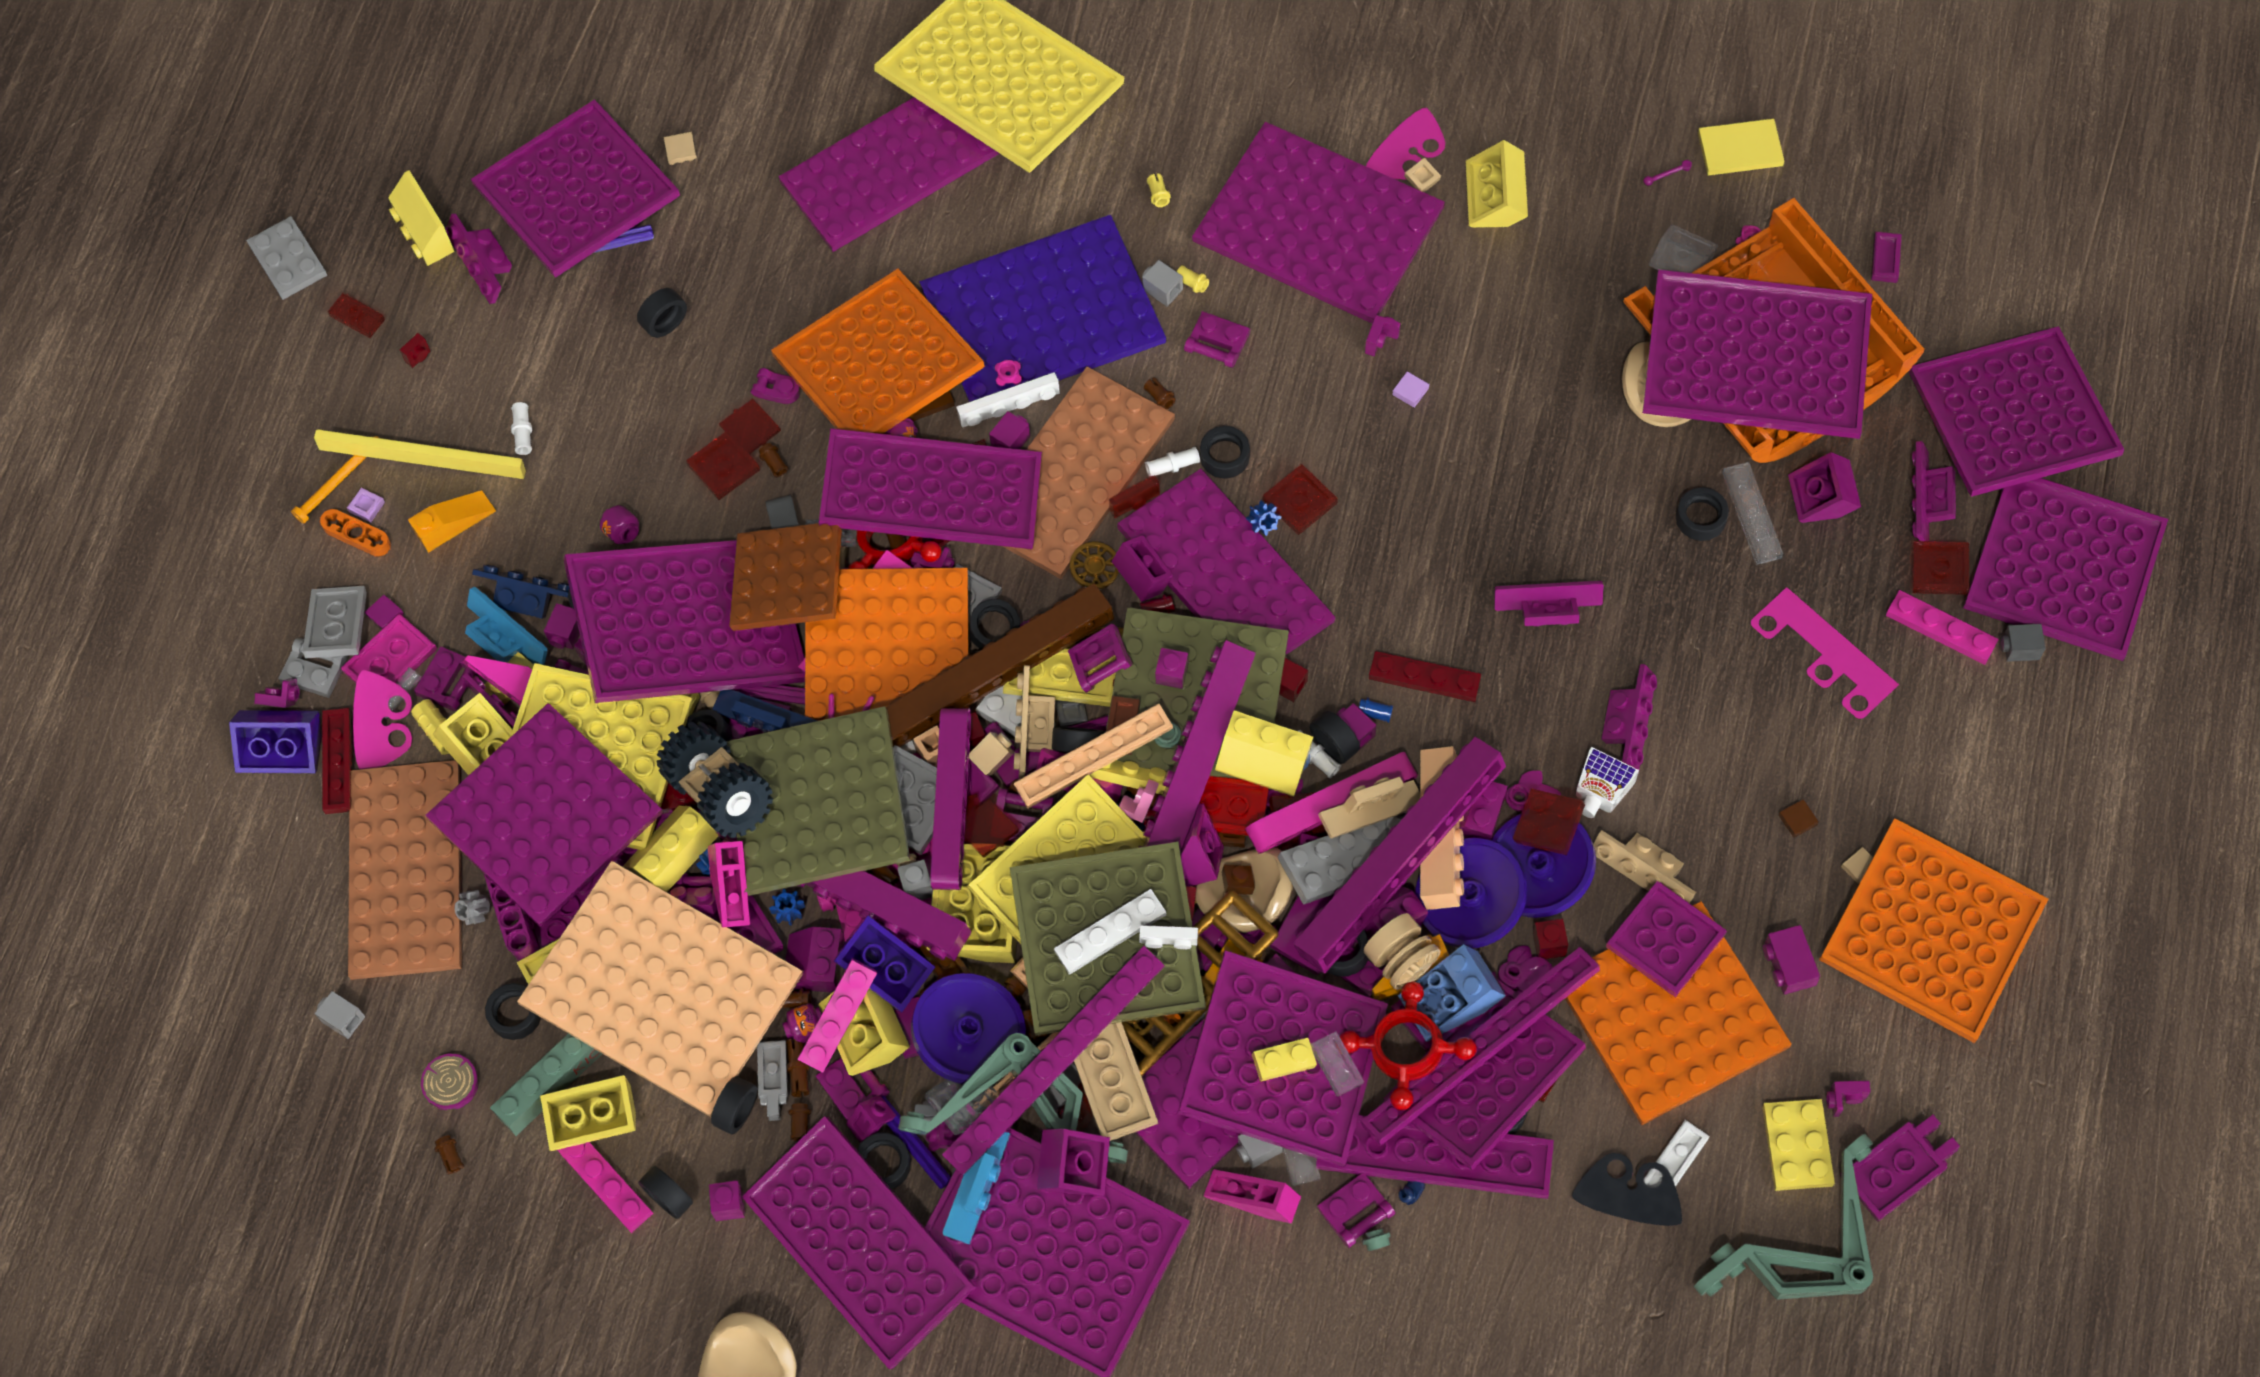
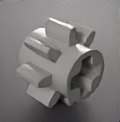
[455,890,490,925]

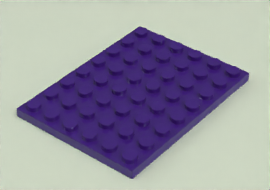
[919,214,1166,402]

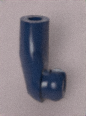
[1398,1181,1425,1205]

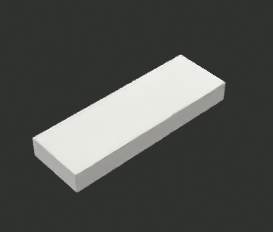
[1644,1120,1710,1188]

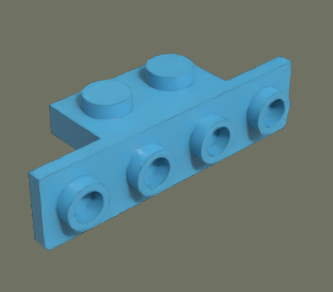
[465,587,548,665]
[943,1132,1011,1245]

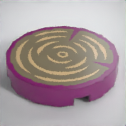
[421,1054,478,1110]

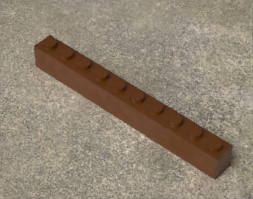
[886,583,1114,747]

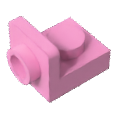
[1119,779,1159,823]

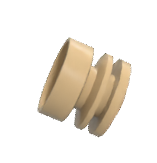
[1364,913,1441,990]

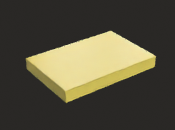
[1698,119,1784,176]

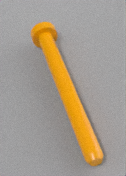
[291,436,379,524]

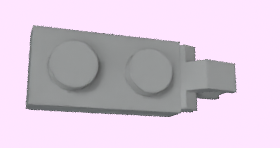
[757,1040,788,1121]

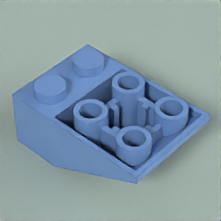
[1398,944,1506,1041]

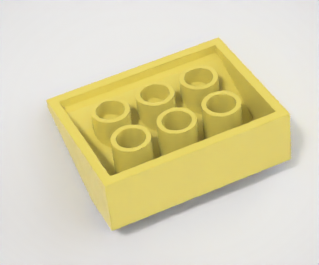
[927,844,1017,963]

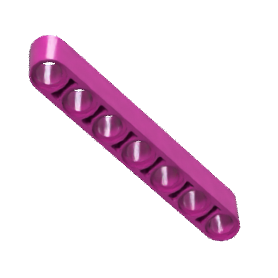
[1245,752,1418,854]

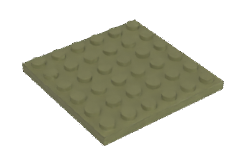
[1105,607,1289,779]
[726,706,910,896]
[1010,842,1206,1036]

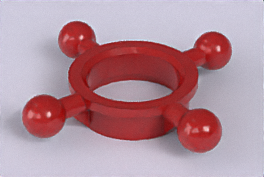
[848,530,942,569]
[1338,981,1477,1110]

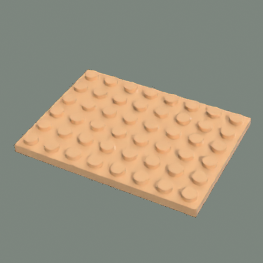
[517,861,803,1117]

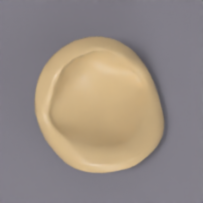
[1622,342,1691,427]
[1193,848,1293,932]
[698,1312,797,1377]

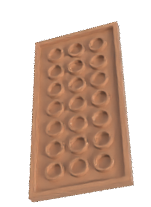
[1003,367,1175,579]
[348,760,462,980]

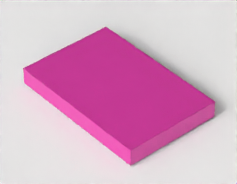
[341,613,437,685]

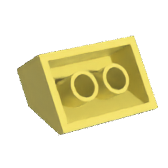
[1466,140,1528,228]
[388,170,454,266]
[433,693,512,775]
[1215,711,1313,797]
[623,806,718,892]
[818,989,910,1076]
[540,1075,636,1151]

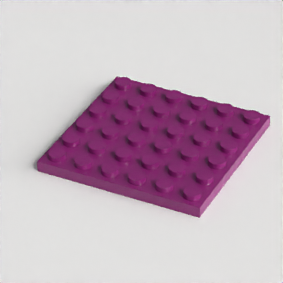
[471,99,680,278]
[1909,326,2124,497]
[1963,478,2168,661]
[425,703,663,928]
[1178,950,1388,1167]

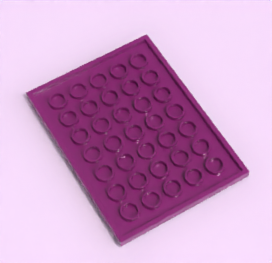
[1192,122,1445,324]
[1642,270,1872,439]
[564,540,805,703]
[925,1128,1190,1377]

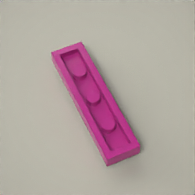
[1886,590,1999,665]
[798,958,877,1072]
[557,1142,653,1233]

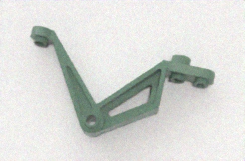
[898,1033,1128,1164]
[1694,1134,1873,1300]

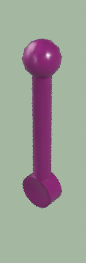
[1643,160,1692,186]

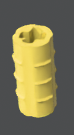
[411,699,449,755]

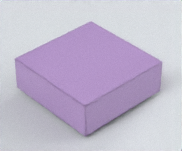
[1393,372,1429,408]
[347,488,385,523]

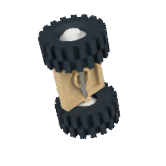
[657,722,773,838]

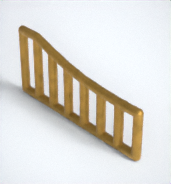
[1122,890,1279,1077]

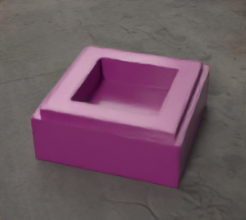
[364,594,404,629]

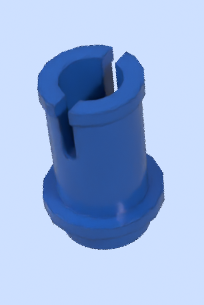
[1359,697,1393,723]

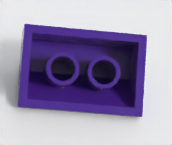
[229,710,322,773]
[834,916,935,1013]

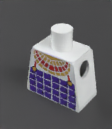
[1576,747,1639,818]

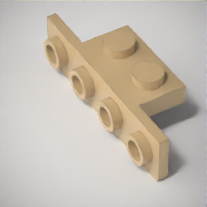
[1014,665,1055,778]
[1318,777,1420,838]
[1593,830,1696,904]

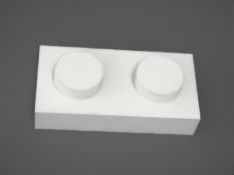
[1140,925,1198,949]

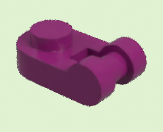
[751,368,800,404]

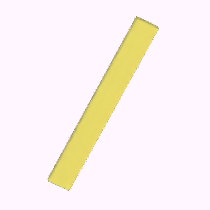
[314,430,526,479]

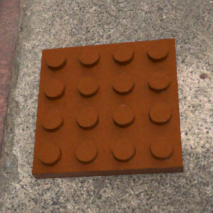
[729,523,842,631]

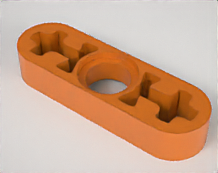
[320,509,391,557]

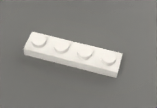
[956,372,1060,428]
[1054,889,1166,975]

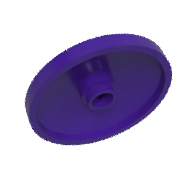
[1491,809,1596,918]
[1415,838,1527,948]
[911,973,1026,1084]

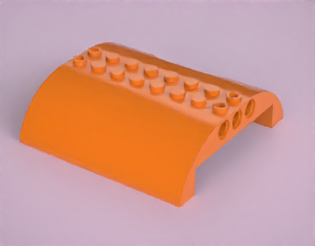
[1623,198,1925,463]

